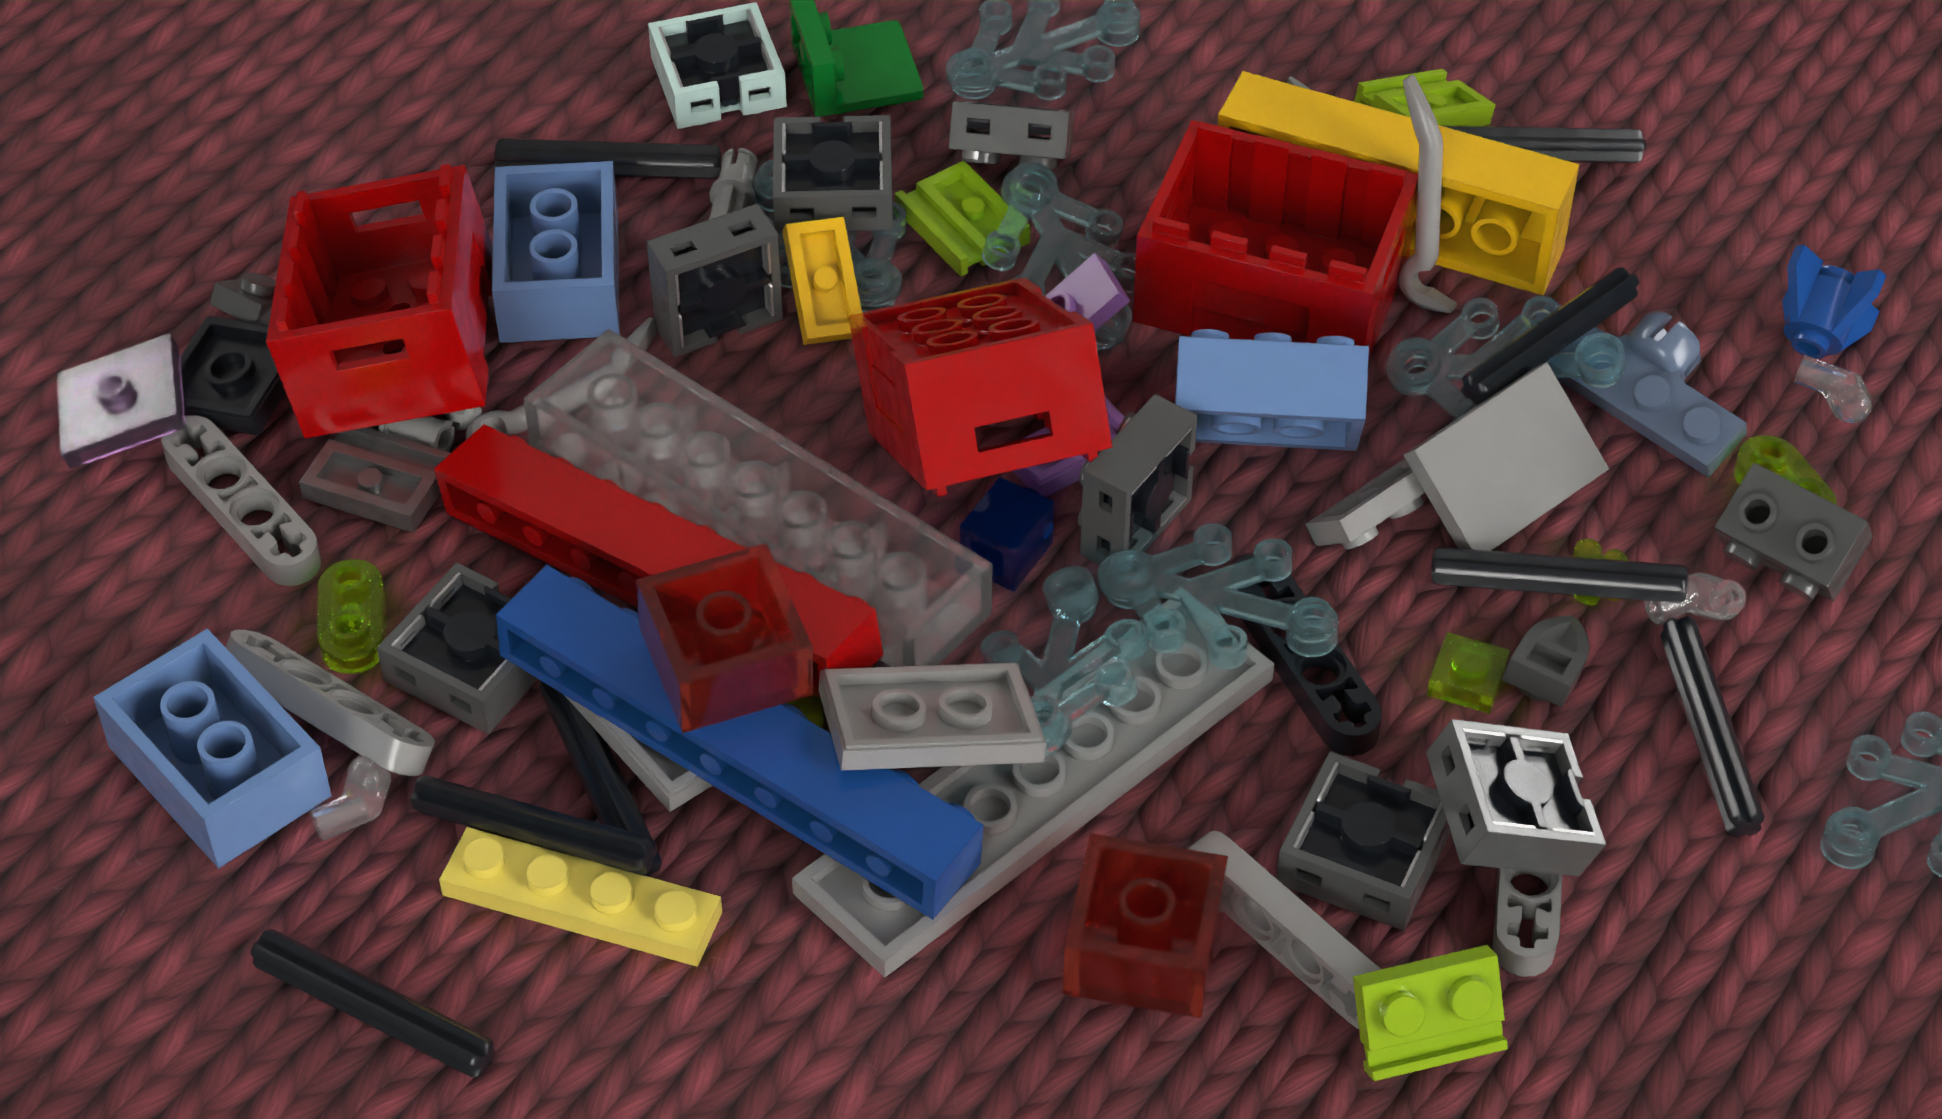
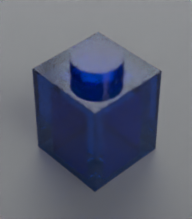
[960,477,1054,592]

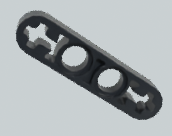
[1228,553,1382,756]

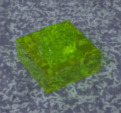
[1427,632,1510,714]

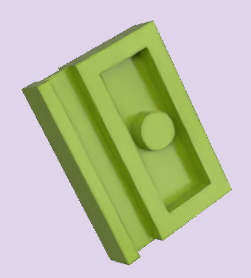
[1354,69,1496,126]
[895,161,1031,277]
[1352,945,1508,1081]

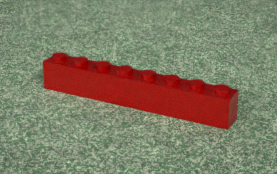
[434,424,884,698]

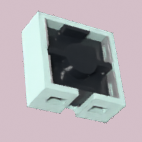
[648,2,787,129]

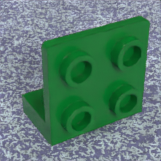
[789,0,924,117]

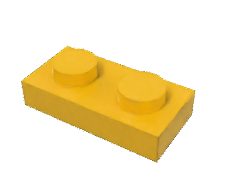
[782,217,862,345]

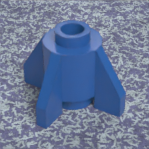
[1782,245,1887,359]

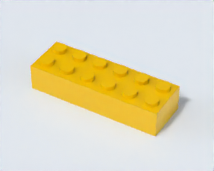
[1218,71,1579,296]

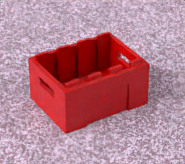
[1132,120,1418,362]
[266,164,493,439]
[848,277,1113,497]

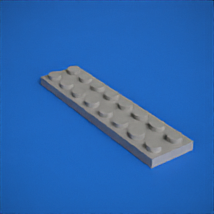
[792,590,1274,978]

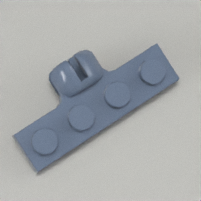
[1515,299,1747,478]

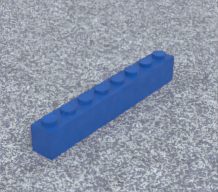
[496,565,984,920]

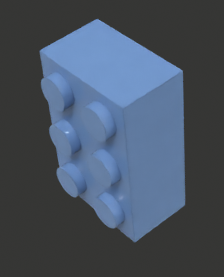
[492,161,620,343]
[1174,329,1369,451]
[93,628,332,869]

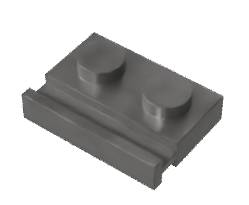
[299,427,451,533]

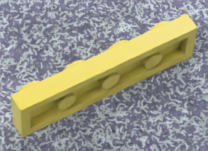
[439,827,722,967]

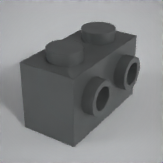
[1714,463,1873,602]

